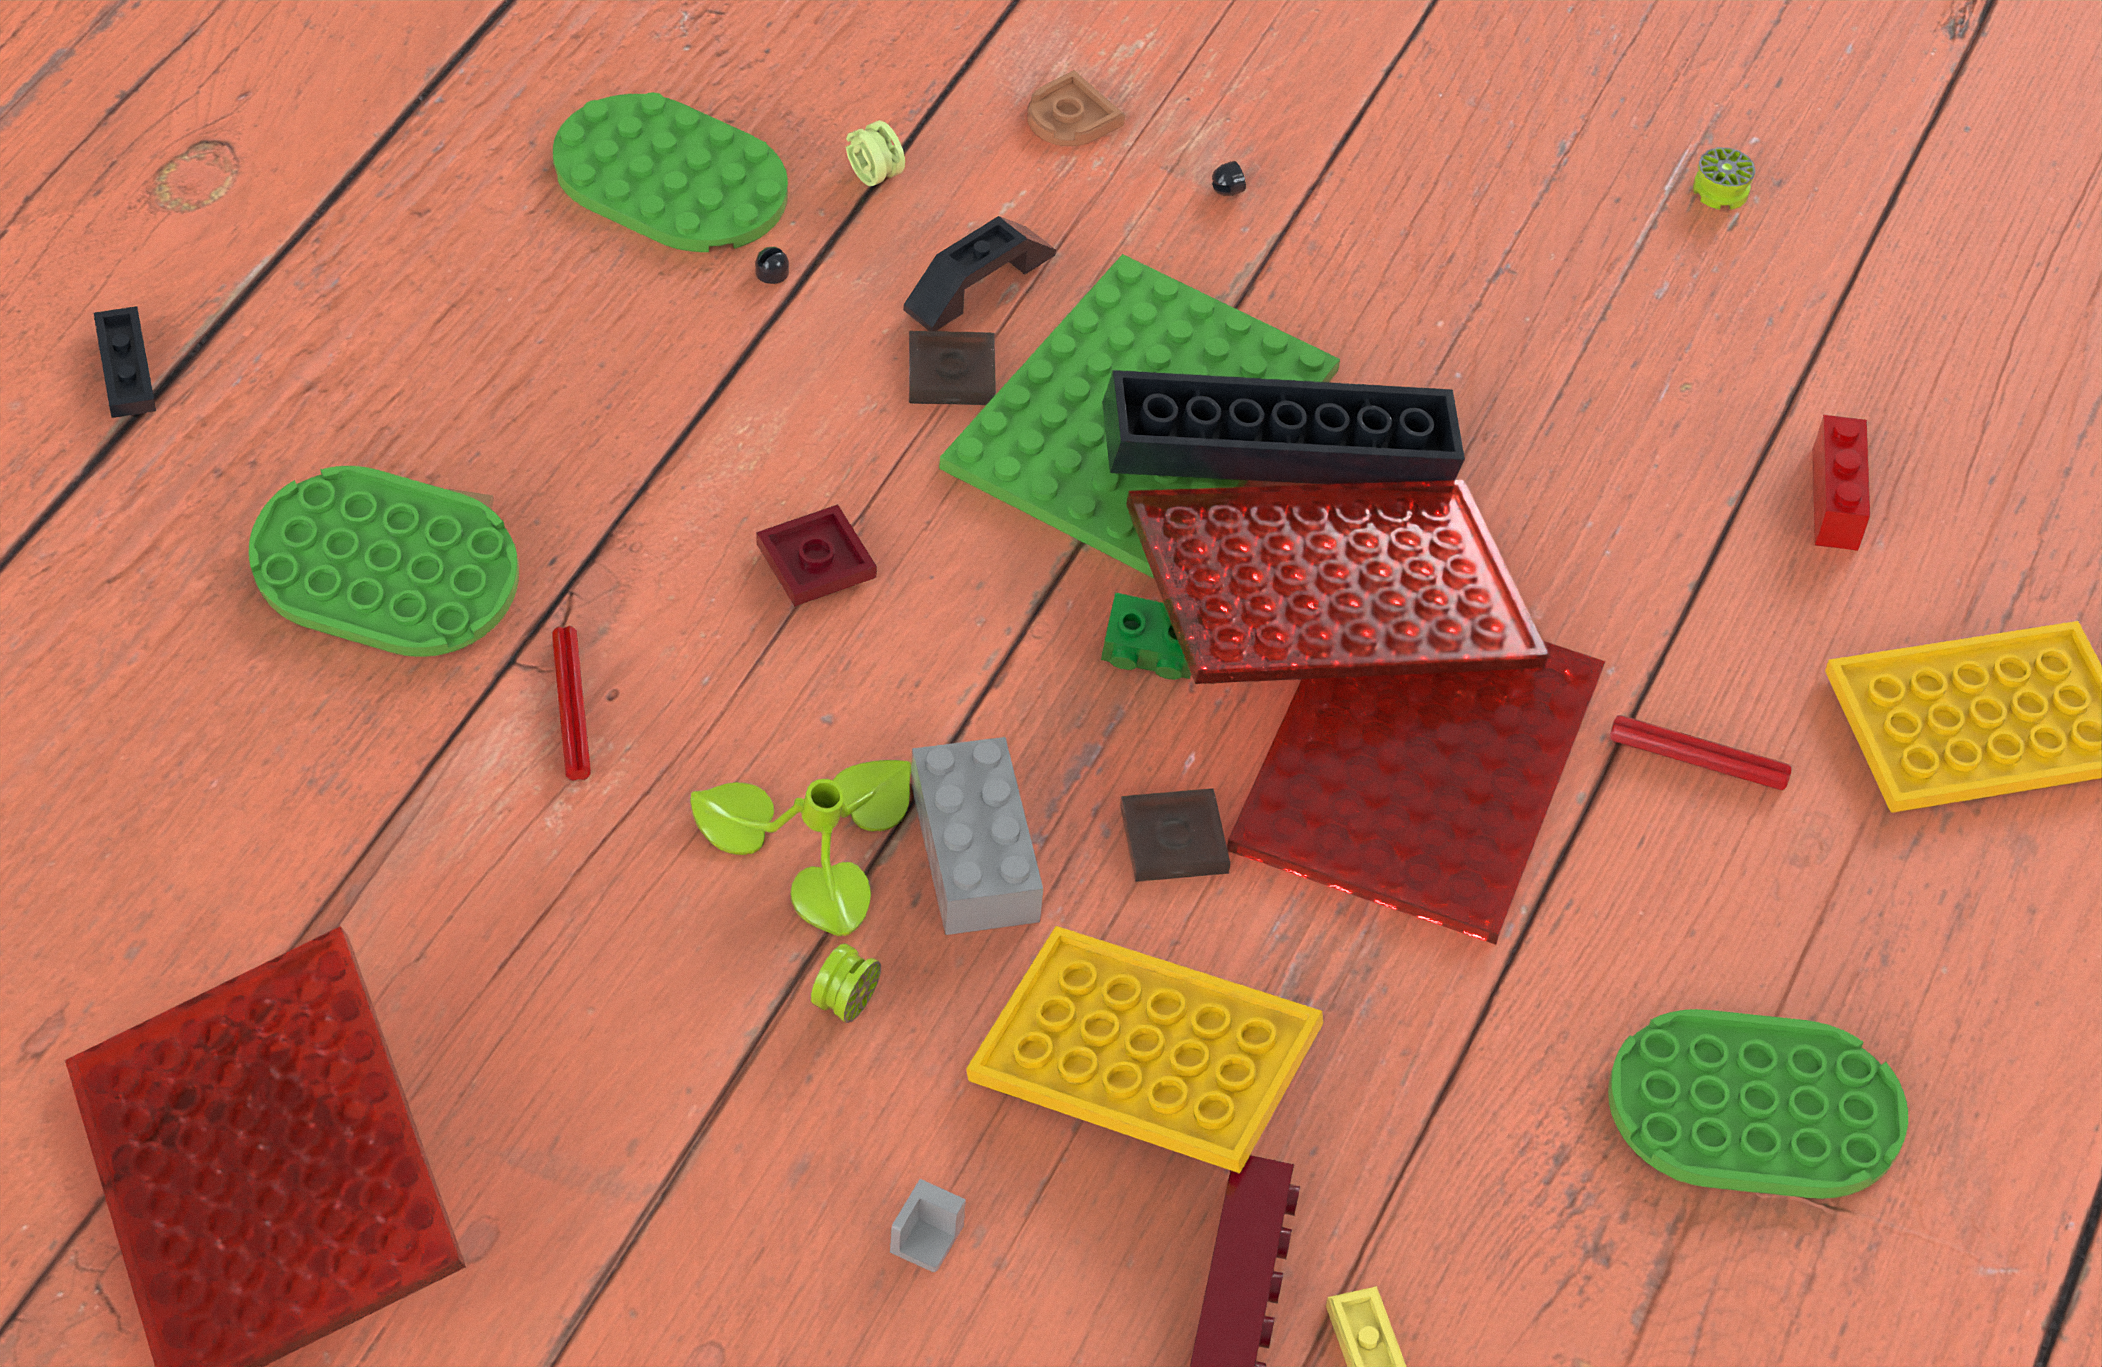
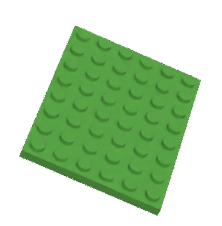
[939,254,1340,583]

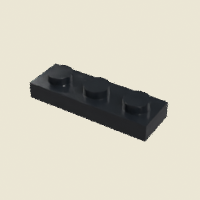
[93,306,156,418]

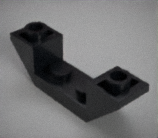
[903,216,1056,333]

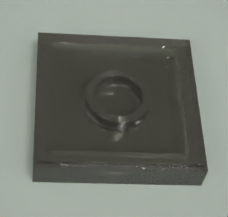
[909,331,996,405]
[1120,788,1230,882]

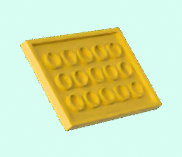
[1825,621,2102,813]
[966,926,1323,1173]

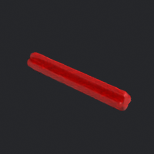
[552,626,591,781]
[1610,715,1792,790]

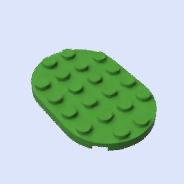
[553,92,788,252]
[249,466,519,657]
[1608,1009,1908,1199]

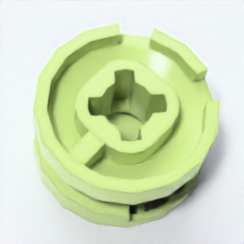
[846,120,905,186]

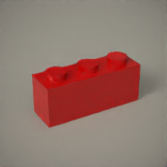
[1812,415,1870,551]

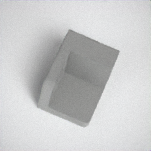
[890,1179,966,1272]

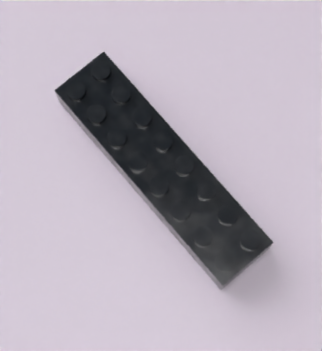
[1102,370,1465,491]

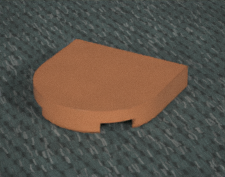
[1027,70,1125,146]

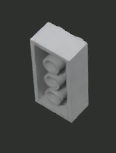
[911,737,1043,935]

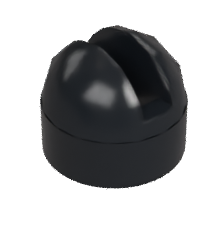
[1212,161,1246,196]
[755,246,789,284]

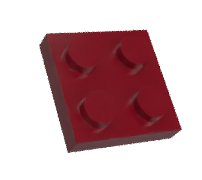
[756,504,877,607]

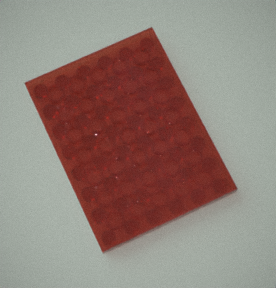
[1126,480,1549,684]
[1226,576,1605,945]
[65,926,466,1367]

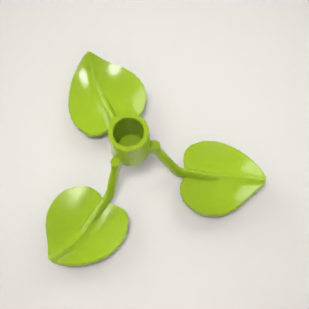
[690,760,911,936]

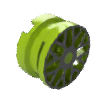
[1693,147,1755,210]
[811,943,881,1023]

